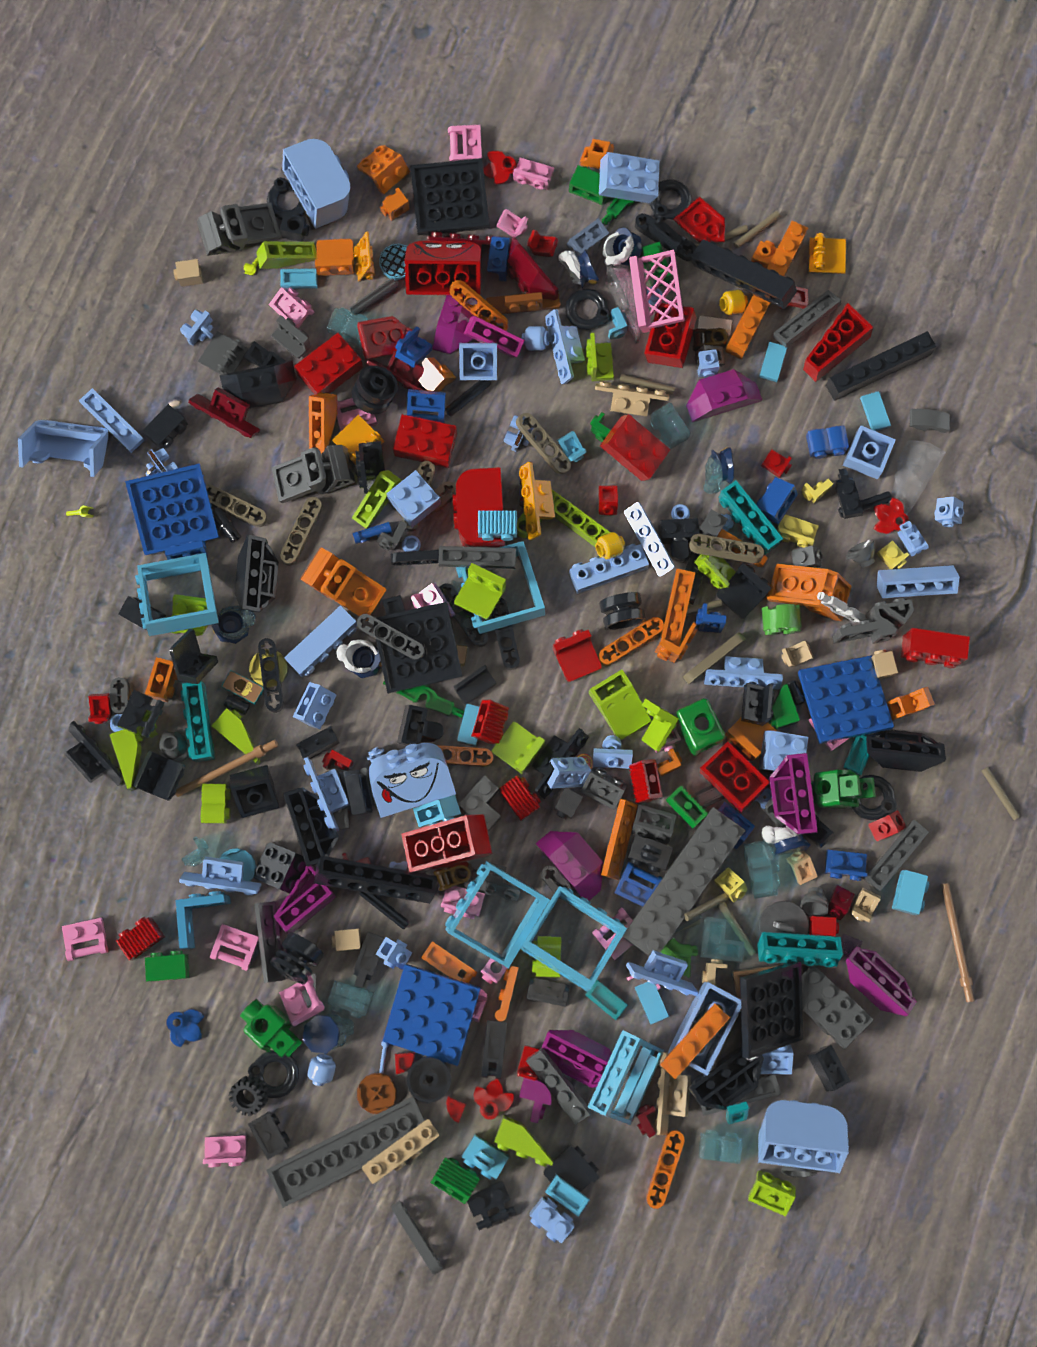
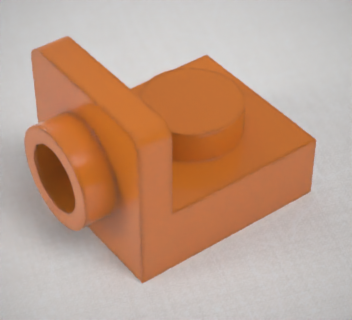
[658,748,682,778]

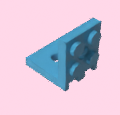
[176,891,231,949]

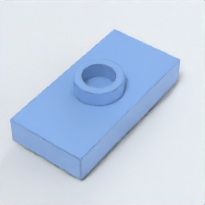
[593,748,633,769]

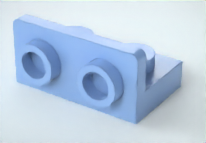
[548,757,591,789]
[761,1044,793,1074]

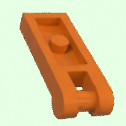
[421,941,478,984]
[495,966,519,1021]

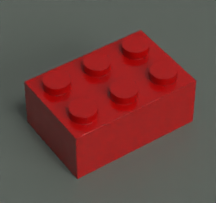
[644,303,697,368]
[294,333,363,395]
[393,414,457,468]
[600,414,671,481]
[901,628,970,668]
[700,741,770,813]

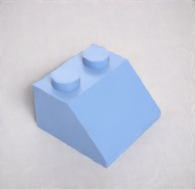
[459,343,497,380]

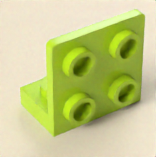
[586,333,614,381]
[454,563,506,620]
[171,594,208,636]
[641,698,679,752]
[492,721,545,774]

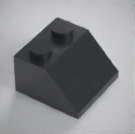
[230,765,279,818]

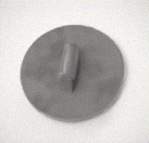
[759,901,809,935]

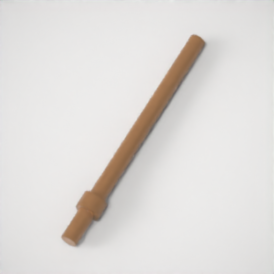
[175,740,279,797]
[941,883,974,1002]

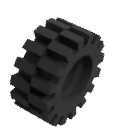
[229,1075,269,1116]

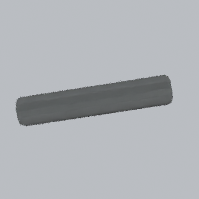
[350,278,398,316]

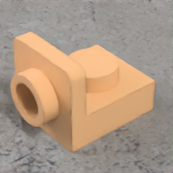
[787,851,818,885]

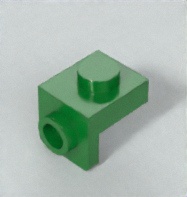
[590,412,611,442]

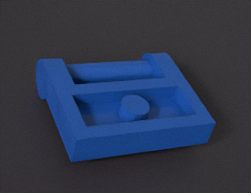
[407,389,446,423]
[352,522,392,544]
[614,861,663,907]

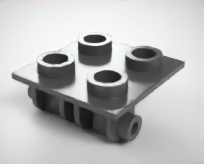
[198,331,249,375]

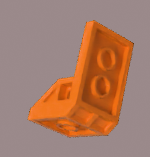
[767,564,852,621]

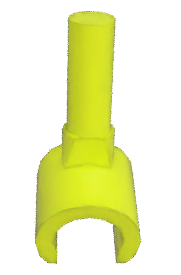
[243,258,258,275]
[66,506,94,518]

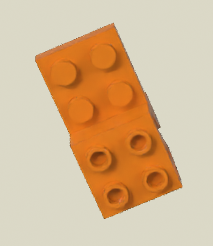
[300,547,387,621]

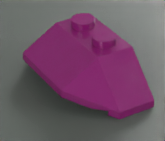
[433,295,482,354]
[686,369,762,422]
[769,753,817,834]
[535,831,603,901]
[846,947,917,1016]
[541,1030,612,1088]

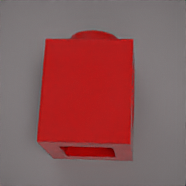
[809,916,839,937]

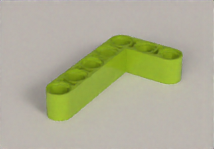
[517,490,611,547]

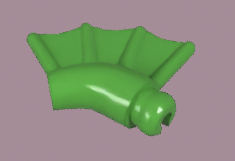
[660,938,698,978]

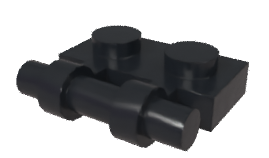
[117,690,165,738]
[467,1180,516,1231]

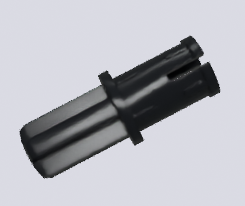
[213,508,241,543]

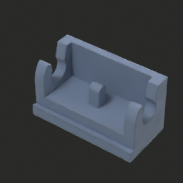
[566,218,609,256]

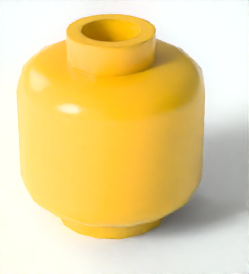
[719,289,748,315]
[595,532,625,560]

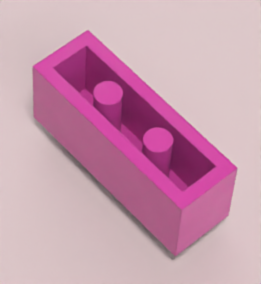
[463,316,525,358]

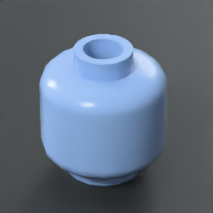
[521,326,550,351]
[308,1054,336,1086]

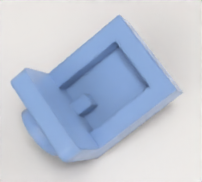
[697,350,719,378]

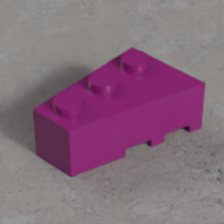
[274,866,336,933]

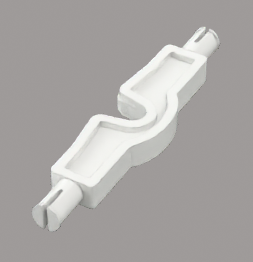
[817,592,868,623]

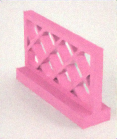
[629,250,685,333]

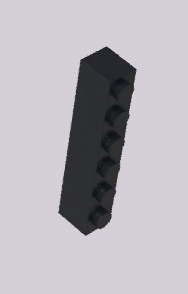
[691,239,797,309]
[826,331,937,401]

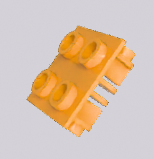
[354,231,375,281]
[809,233,846,274]
[332,414,385,466]

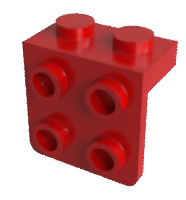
[552,629,602,682]

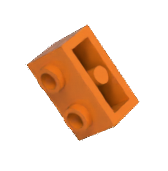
[145,657,178,703]

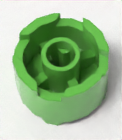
[761,604,802,636]

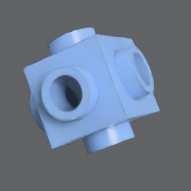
[934,497,964,527]
[376,937,413,970]

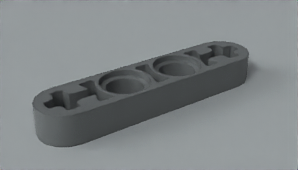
[357,614,425,660]
[391,1200,443,1275]

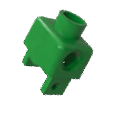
[674,698,725,755]
[811,769,876,809]
[240,999,303,1058]

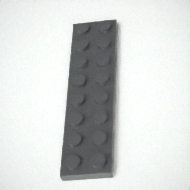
[622,807,745,956]
[266,1096,425,1208]

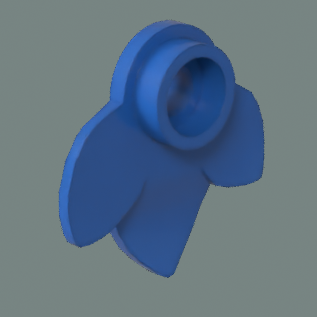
[166,1009,204,1047]

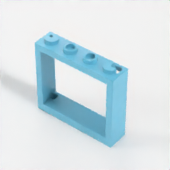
[456,541,545,634]
[135,553,219,636]
[445,861,550,968]
[520,886,627,992]
[588,1030,664,1125]

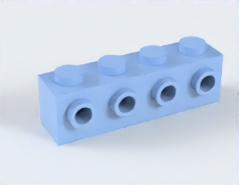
[569,544,649,594]
[877,565,960,598]
[284,605,357,677]

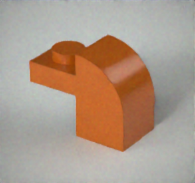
[887,687,935,720]

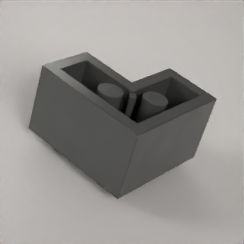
[458,776,501,832]

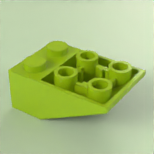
[589,670,652,741]
[495,1115,553,1167]

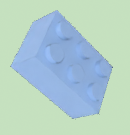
[599,152,660,203]

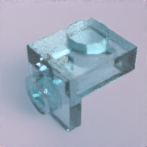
[182,836,209,867]

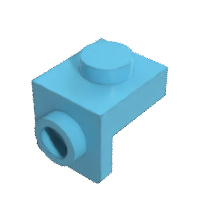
[608,307,627,340]
[557,431,587,462]

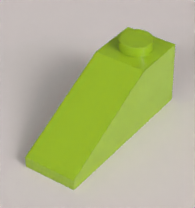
[256,241,317,269]
[352,470,403,529]
[212,708,261,765]
[110,729,143,791]

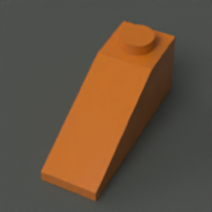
[309,393,337,454]

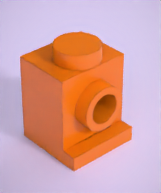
[380,188,410,221]
[751,240,777,269]

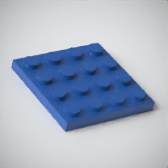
[125,463,219,555]
[798,655,894,744]
[382,964,481,1066]

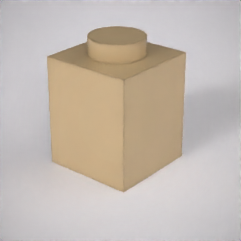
[173,259,203,287]
[871,649,898,679]
[332,929,362,951]

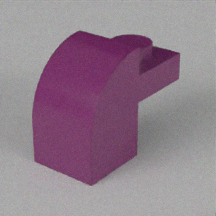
[519,1078,551,1123]

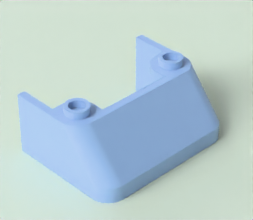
[18,420,108,477]

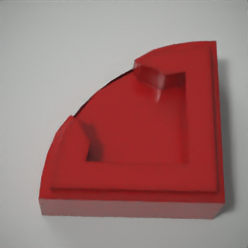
[395,1052,415,1074]
[446,1096,466,1124]

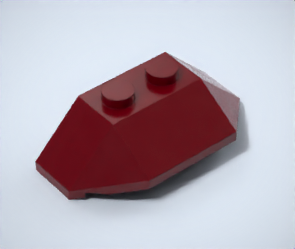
[507,237,558,300]

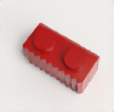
[471,700,509,744]
[629,759,663,803]
[499,775,541,821]
[116,917,165,961]

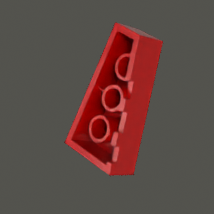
[803,303,873,382]

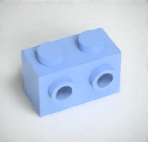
[293,682,336,729]
[530,1197,574,1244]

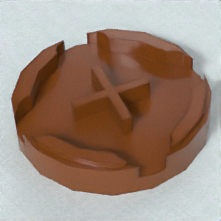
[357,1073,397,1114]

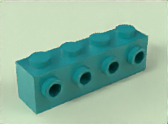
[718,480,783,555]
[180,681,215,763]
[757,932,843,967]

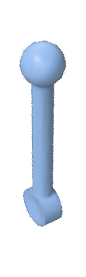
[379,1041,389,1073]

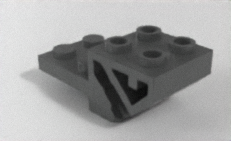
[197,203,281,256]
[271,445,355,504]
[832,598,914,644]
[802,965,874,1049]

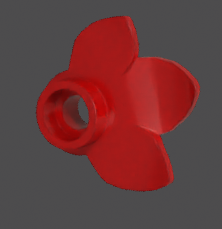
[483,151,517,184]
[874,498,909,534]
[473,1079,514,1120]

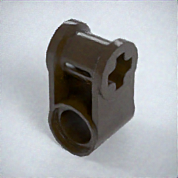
[692,328,728,351]
[433,862,473,891]

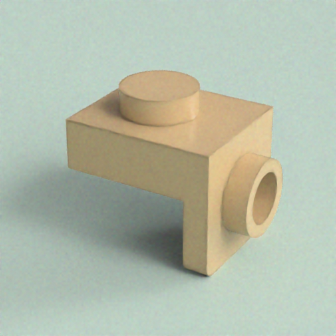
[782,641,814,667]
[852,888,881,923]
[701,959,728,986]

